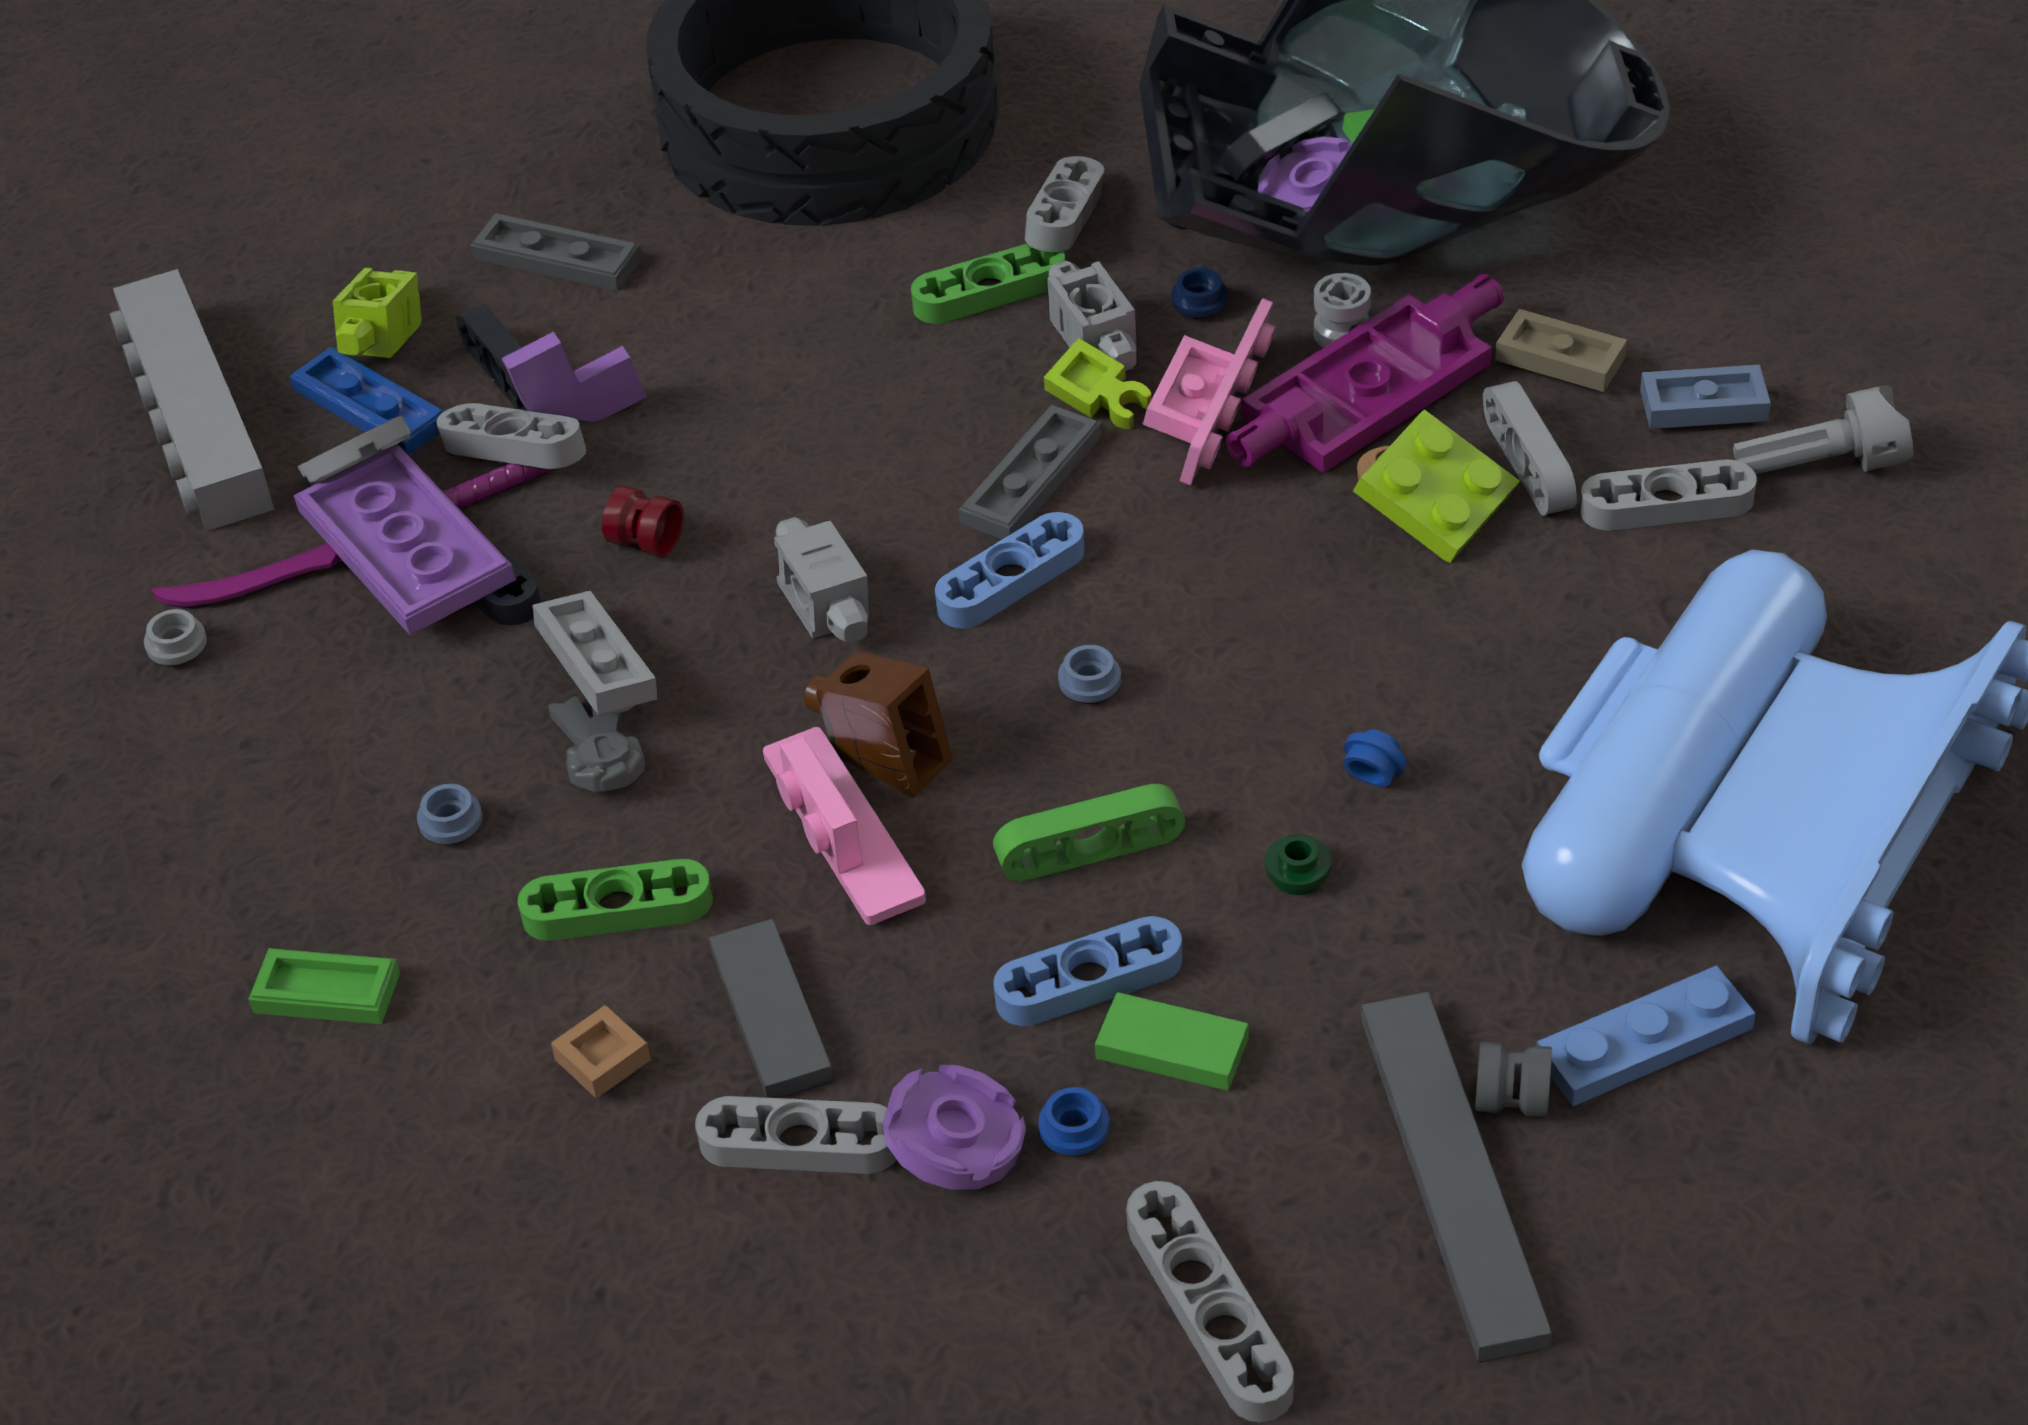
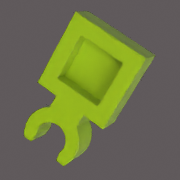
[1044,338,1152,430]

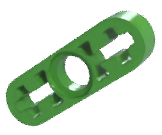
[911,244,1065,324]
[993,784,1185,882]
[518,859,713,941]

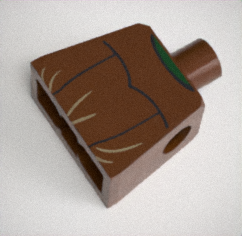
[804,652,953,798]

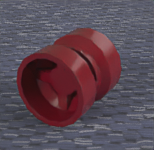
[602,485,684,558]

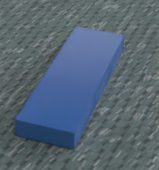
[289,347,445,456]

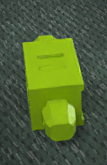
[333,268,422,358]

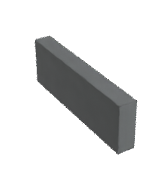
[470,213,642,291]
[958,405,1102,539]
[709,918,834,1098]

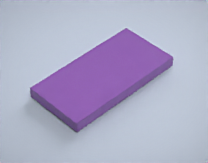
[294,444,516,635]

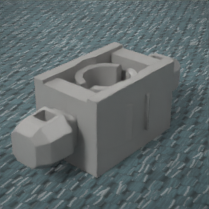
[1047,260,1137,371]
[774,517,869,643]

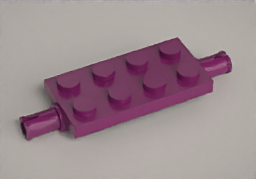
[1226,274,1504,473]

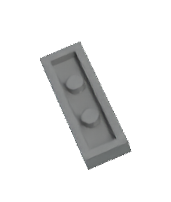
[532,591,657,715]

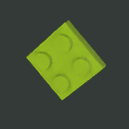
[1353,409,1520,563]

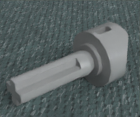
[1733,385,1914,474]

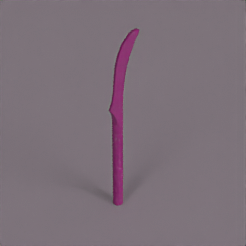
[151,463,554,606]

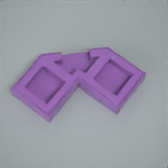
[502,332,647,423]

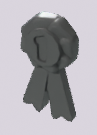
[549,696,645,792]

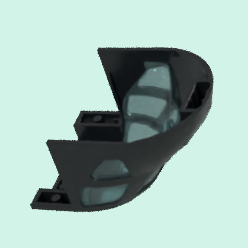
[1139,0,1670,266]

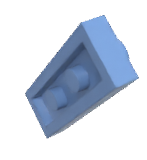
[1537,965,1755,1106]

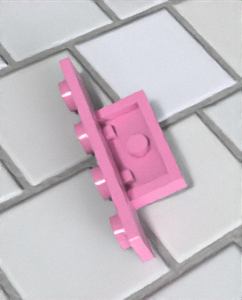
[1143,298,1276,486]
[763,727,926,925]

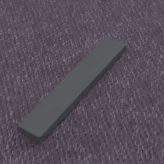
[1361,992,1552,1362]

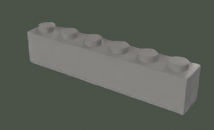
[109,269,274,531]

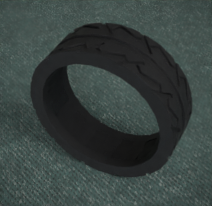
[646,0,999,226]

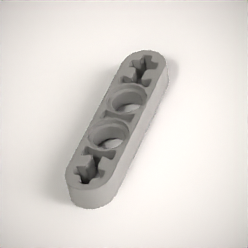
[1126,1181,1294,1422]

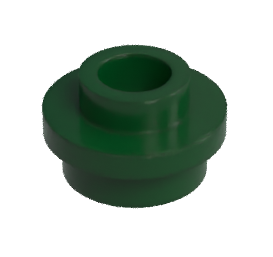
[1265,834,1332,895]

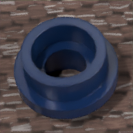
[1171,268,1228,318]

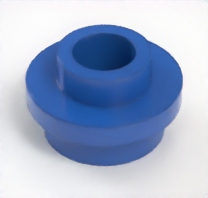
[1343,729,1407,788]
[1038,1087,1110,1156]

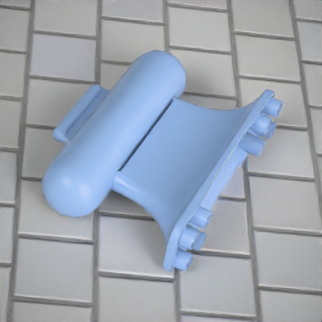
[1521,550,2028,1045]

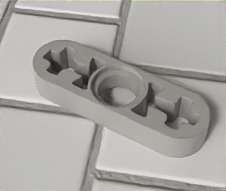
[1025,156,1104,252]
[1483,381,1577,516]
[436,403,586,469]
[1580,459,1757,530]
[695,1096,897,1174]

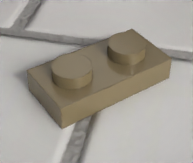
[1495,309,1627,392]

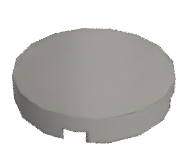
[298,415,411,486]

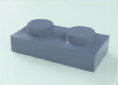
[1640,364,1771,429]

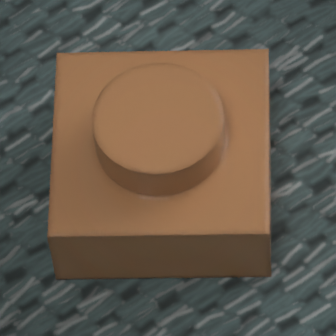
[551,1005,651,1099]

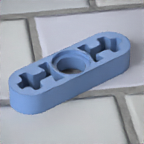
[935,512,1085,628]
[994,916,1182,1026]

